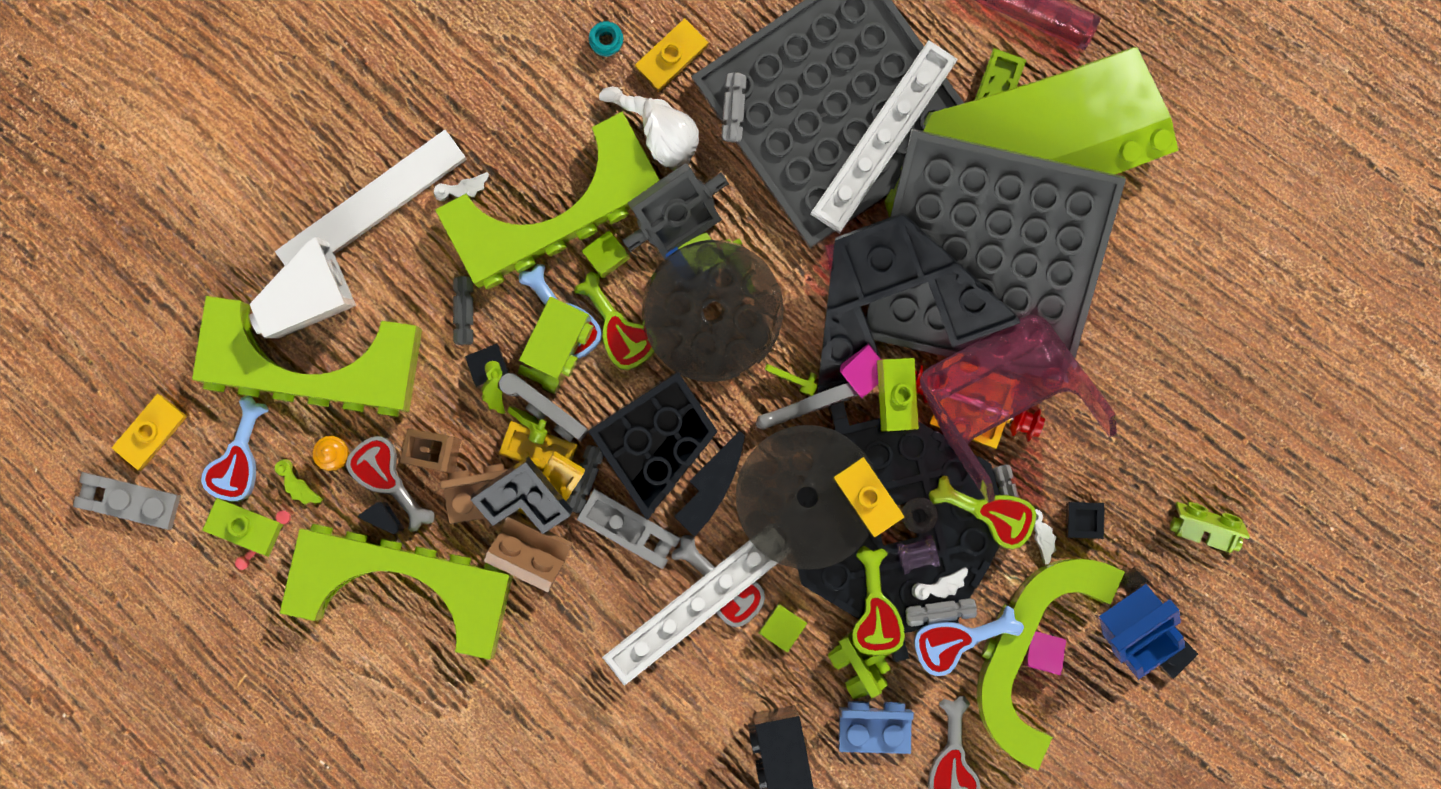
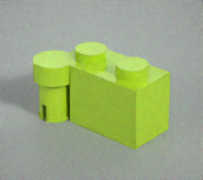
[518,296,594,394]

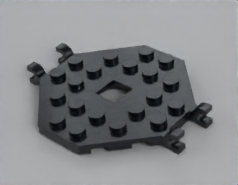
[784,402,1000,662]

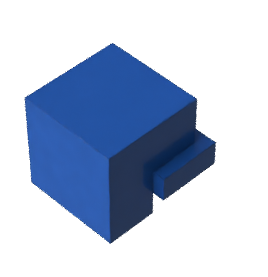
[1099,584,1185,680]

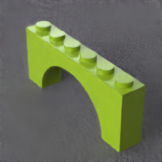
[435,111,660,289]
[192,296,422,417]
[280,523,513,660]

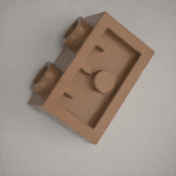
[440,464,519,524]
[483,514,572,592]

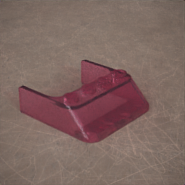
[920,315,1117,503]

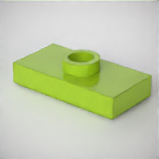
[975,48,1026,100]
[877,358,919,431]
[202,498,283,557]

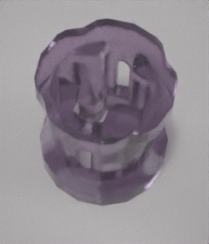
[896,535,940,574]

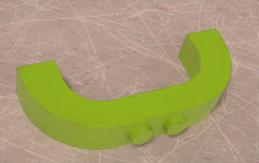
[977,559,1125,770]

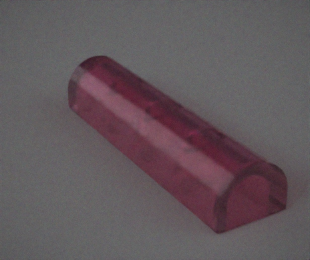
[974,0,1101,51]

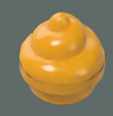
[312,436,349,471]

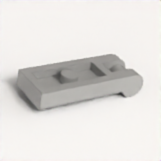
[499,373,588,442]
[73,472,181,530]
[577,489,681,569]

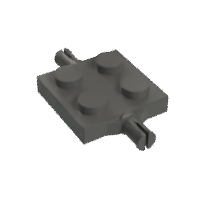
[622,163,729,259]

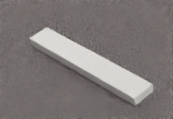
[811,40,958,234]
[275,129,467,265]
[602,523,793,686]

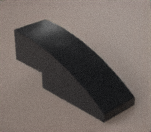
[674,431,745,537]

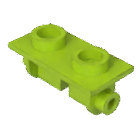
[1170,502,1250,553]

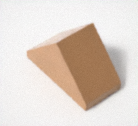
[400,428,461,473]

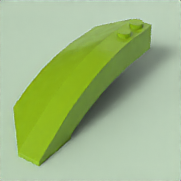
[885,47,1179,218]

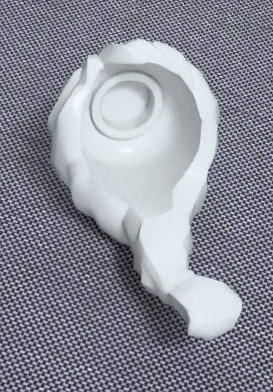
[599,86,699,170]

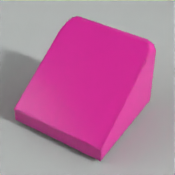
[840,344,881,398]
[1022,631,1066,675]

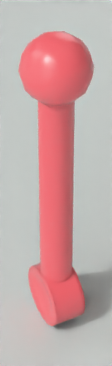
[235,510,291,570]

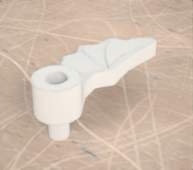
[434,172,489,201]
[1033,509,1057,564]
[911,567,968,600]

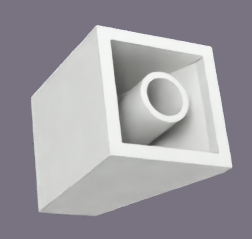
[249,237,356,339]

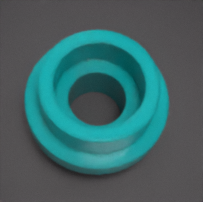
[589,21,624,57]

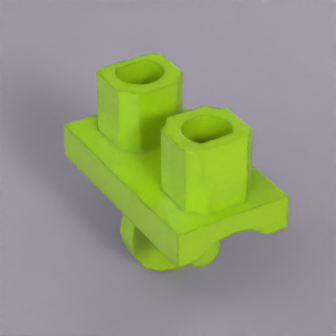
[828,631,891,699]

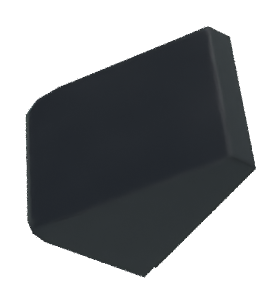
[465,343,510,389]
[357,502,405,534]

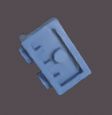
[838,701,914,754]

